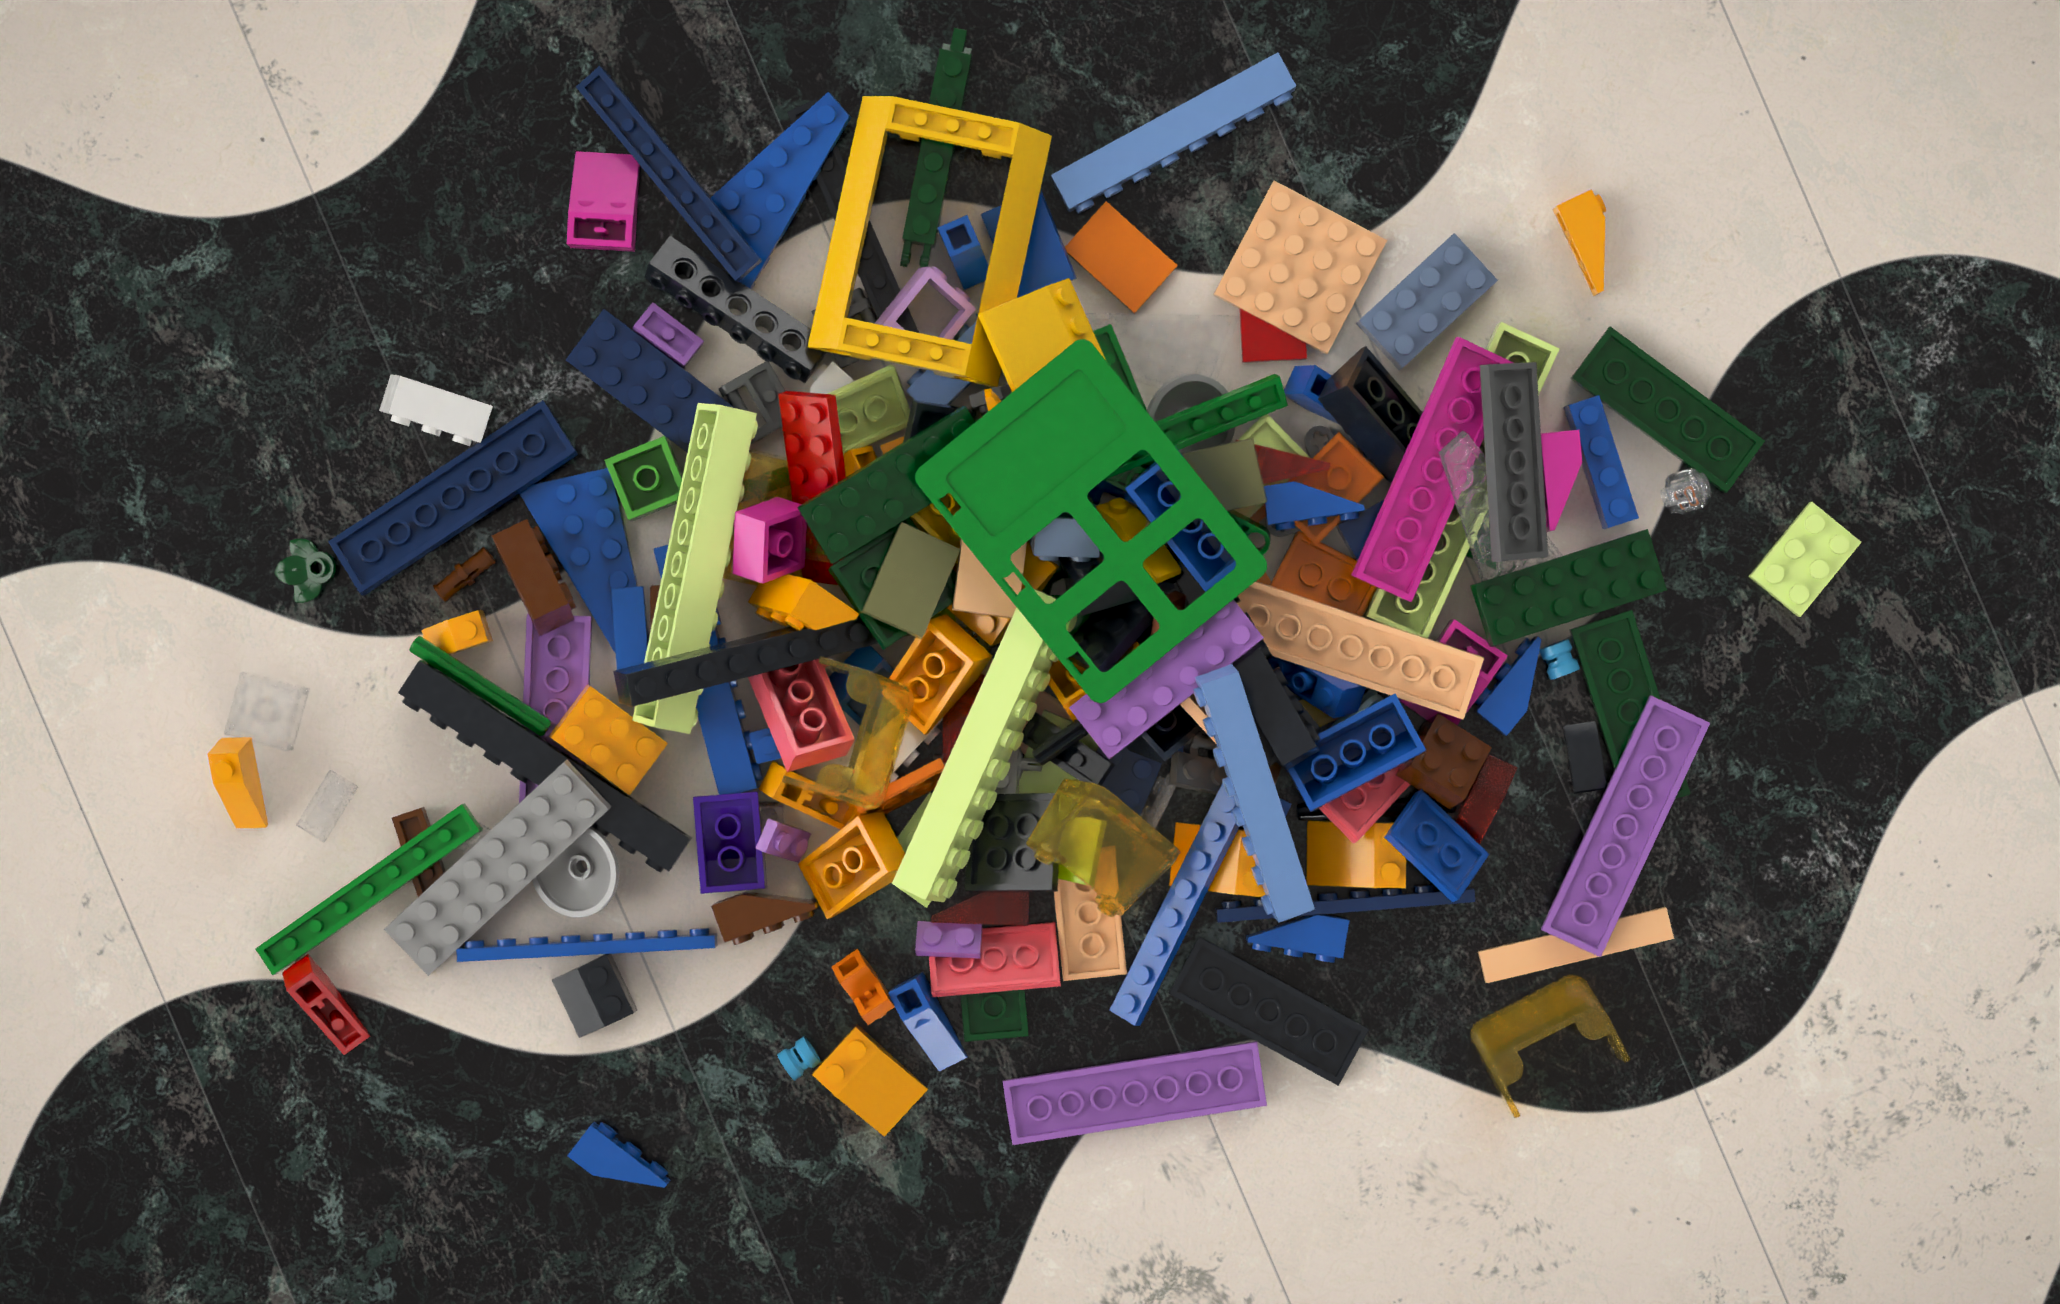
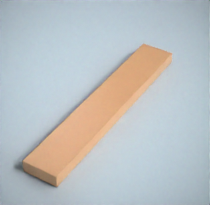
[1478,907,1674,983]

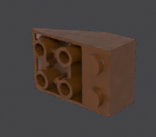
[711,891,819,945]

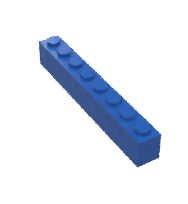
[653,544,763,795]

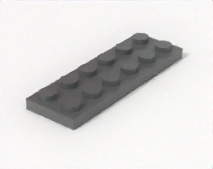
[1480,362,1548,562]

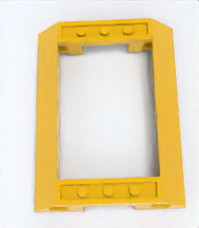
[808,96,1052,387]

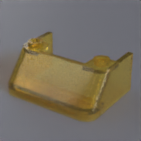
[782,656,914,810]
[1471,975,1631,1118]

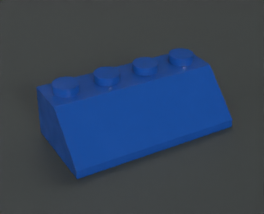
[1124,446,1236,592]
[1287,694,1426,812]

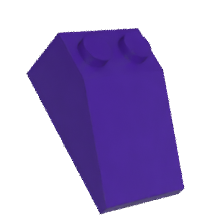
[693,792,768,894]

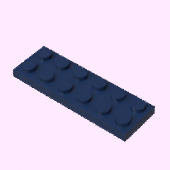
[566,309,735,453]

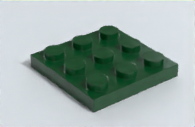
[828,517,955,650]

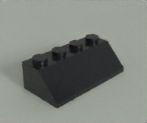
[1318,346,1423,484]

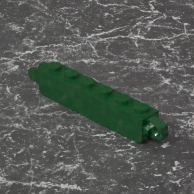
[900,28,972,268]

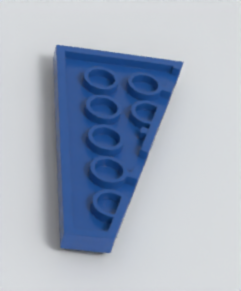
[685,92,851,290]
[519,468,649,654]

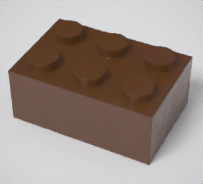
[492,519,576,636]

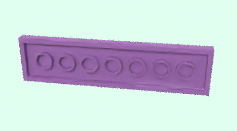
[1541,696,1710,957]
[1003,1041,1267,1145]

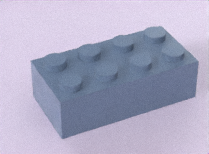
[1356,233,1498,371]

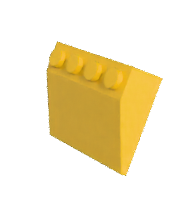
[978,278,1106,392]

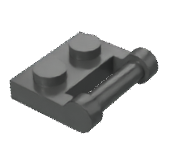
[718,361,785,445]

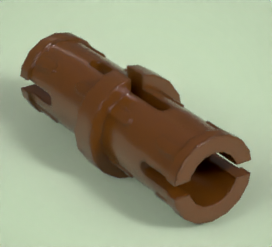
[433,546,496,602]

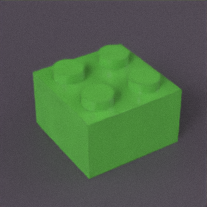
[604,436,683,521]

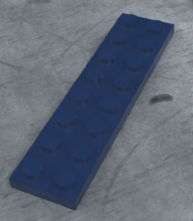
[328,400,579,596]

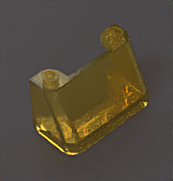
[1026,779,1180,917]

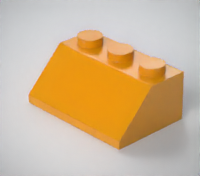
[748,574,859,631]

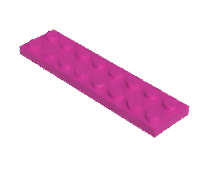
[1351,337,1513,602]

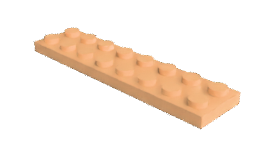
[1237,581,1484,720]

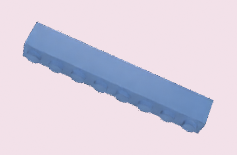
[1051,53,1296,214]
[1193,664,1315,923]

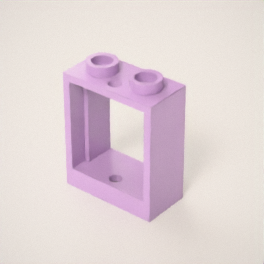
[874,266,976,340]

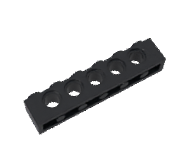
[645,236,827,383]

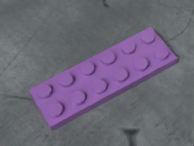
[1069,599,1264,759]
[519,614,592,803]

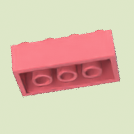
[748,658,855,772]

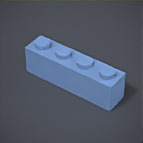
[906,311,979,406]

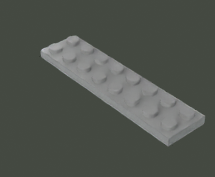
[384,760,612,976]

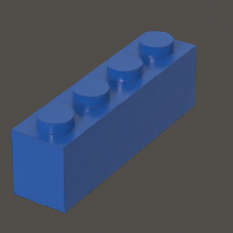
[1563,395,1639,529]

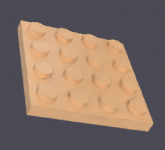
[1213,181,1387,355]

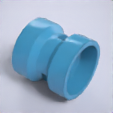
[1539,639,1580,680]
[777,1036,822,1081]

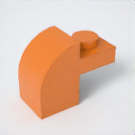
[831,949,895,1025]

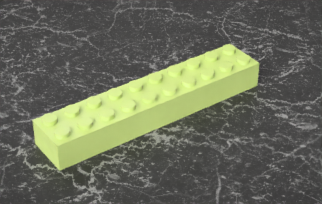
[1364,322,1560,638]
[632,403,758,734]
[892,588,1077,902]

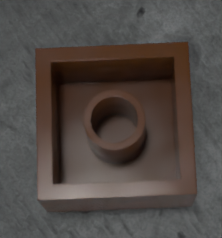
[1396,713,1492,809]

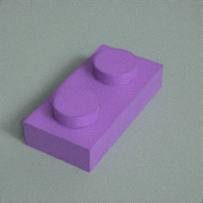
[633,302,704,368]
[756,818,811,863]
[915,921,982,959]

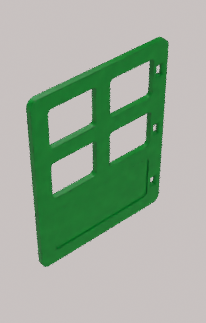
[915,339,1267,703]

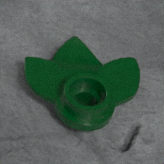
[275,539,336,603]

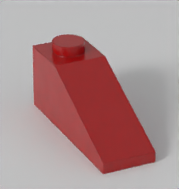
[282,954,370,1055]

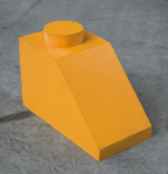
[422,610,493,655]

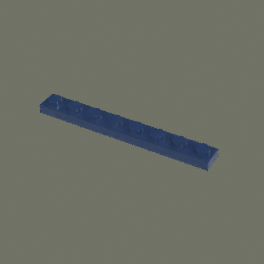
[576,66,762,282]
[1215,885,1475,923]

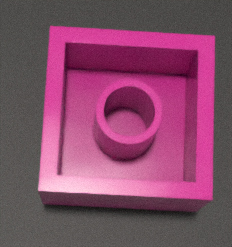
[733,497,807,584]

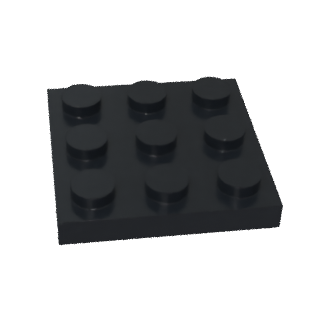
[965,793,1062,892]

